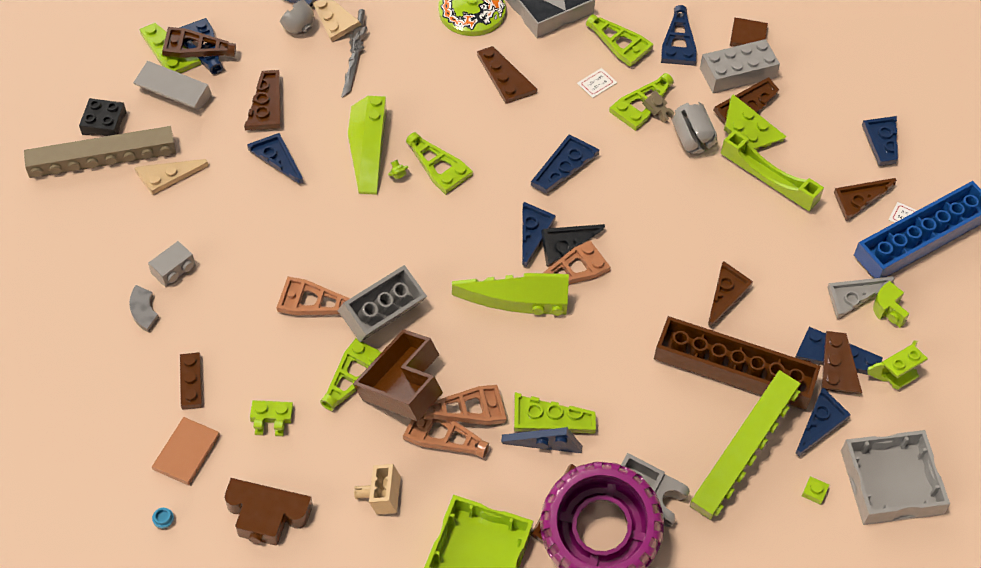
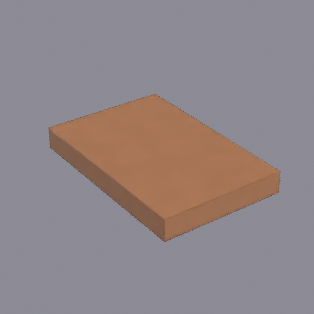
[152,417,220,485]

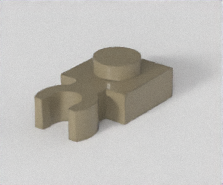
[642,90,674,123]

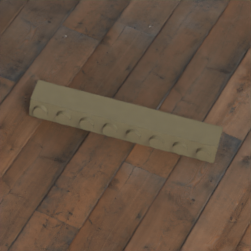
[24,126,176,178]

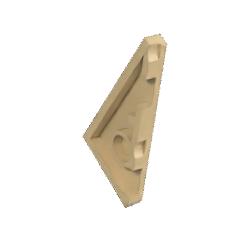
[134,159,209,195]

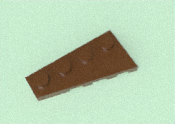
[713,77,779,124]

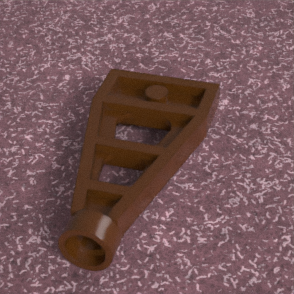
[162,27,236,58]

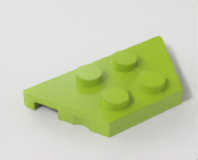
[724,95,787,150]

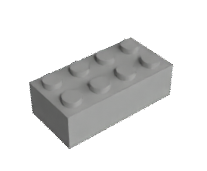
[700,39,780,93]
[338,265,427,342]

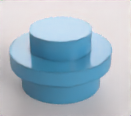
[152,507,174,529]

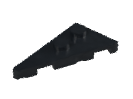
[541,224,605,266]

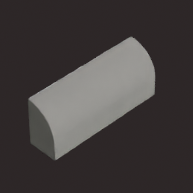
[133,61,212,110]

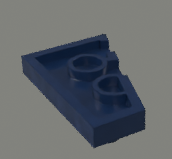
[862,116,898,166]

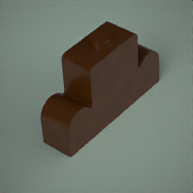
[224,478,313,545]

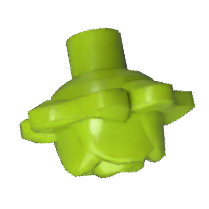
[388,160,409,179]

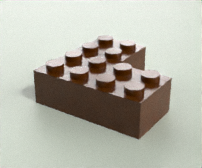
[353,329,443,421]

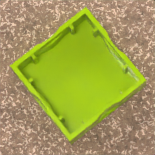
[424,494,534,568]

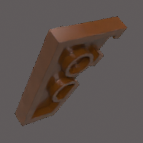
[821,331,862,394]

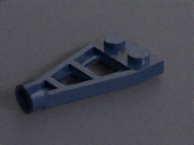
[661,5,696,66]
[179,18,223,74]

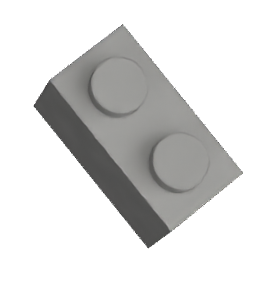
[148,241,195,287]

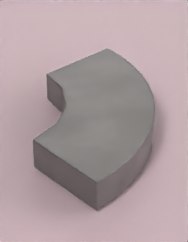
[129,285,159,332]

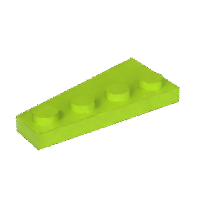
[139,23,201,74]
[514,392,596,433]

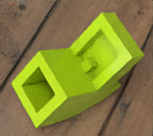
[873,281,910,328]

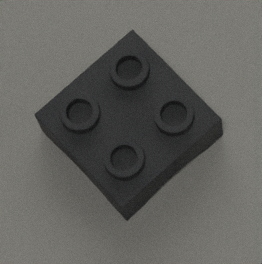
[79,98,126,136]

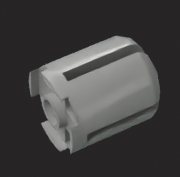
[671,102,717,154]

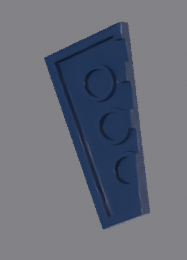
[531,134,600,194]
[795,326,883,376]

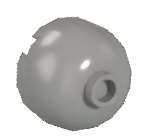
[280,0,314,34]

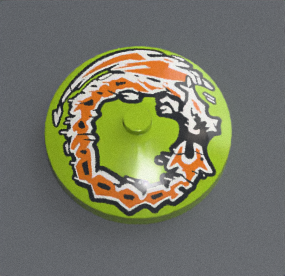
[438,0,506,36]

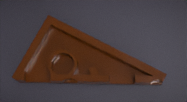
[834,178,897,220]
[708,261,753,327]

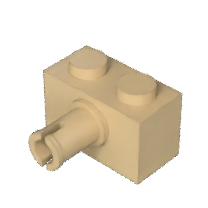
[354,464,401,515]

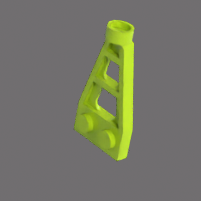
[586,14,653,67]
[609,73,674,131]
[406,132,473,195]
[320,338,382,411]

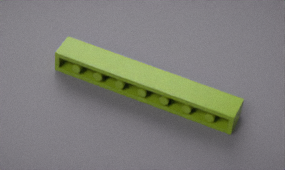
[689,370,800,520]

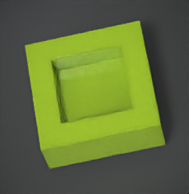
[802,476,829,505]

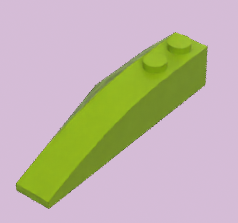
[348,96,387,195]
[452,273,569,316]

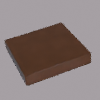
[730,17,768,47]

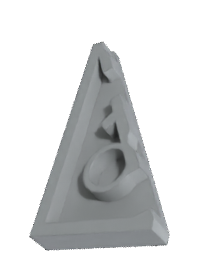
[827,277,894,318]

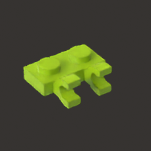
[250,400,293,436]

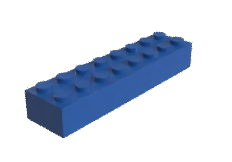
[854,181,981,278]

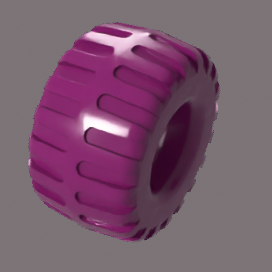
[540,462,664,568]

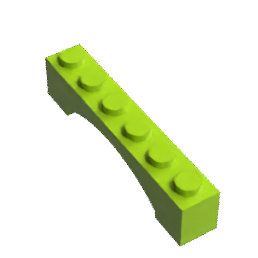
[720,130,824,212]

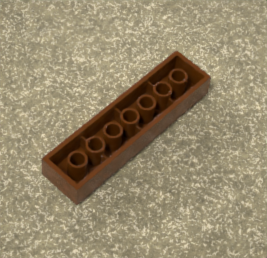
[654,316,821,410]

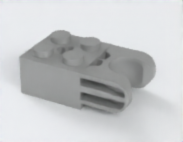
[621,453,690,527]

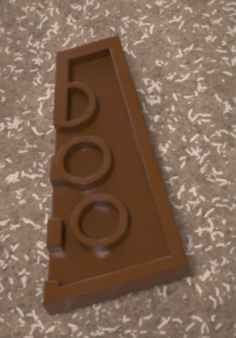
[477,46,537,104]
[244,70,281,131]

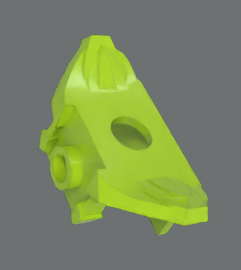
[867,340,928,390]

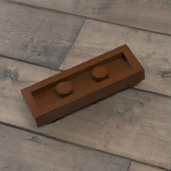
[180,352,202,410]

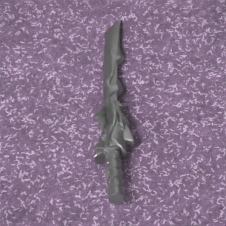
[341,9,368,97]

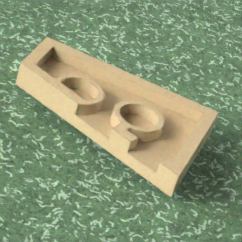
[313,0,362,42]

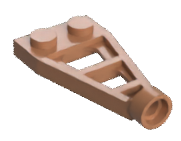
[543,240,611,284]
[276,276,350,315]
[422,385,507,425]
[403,409,489,458]

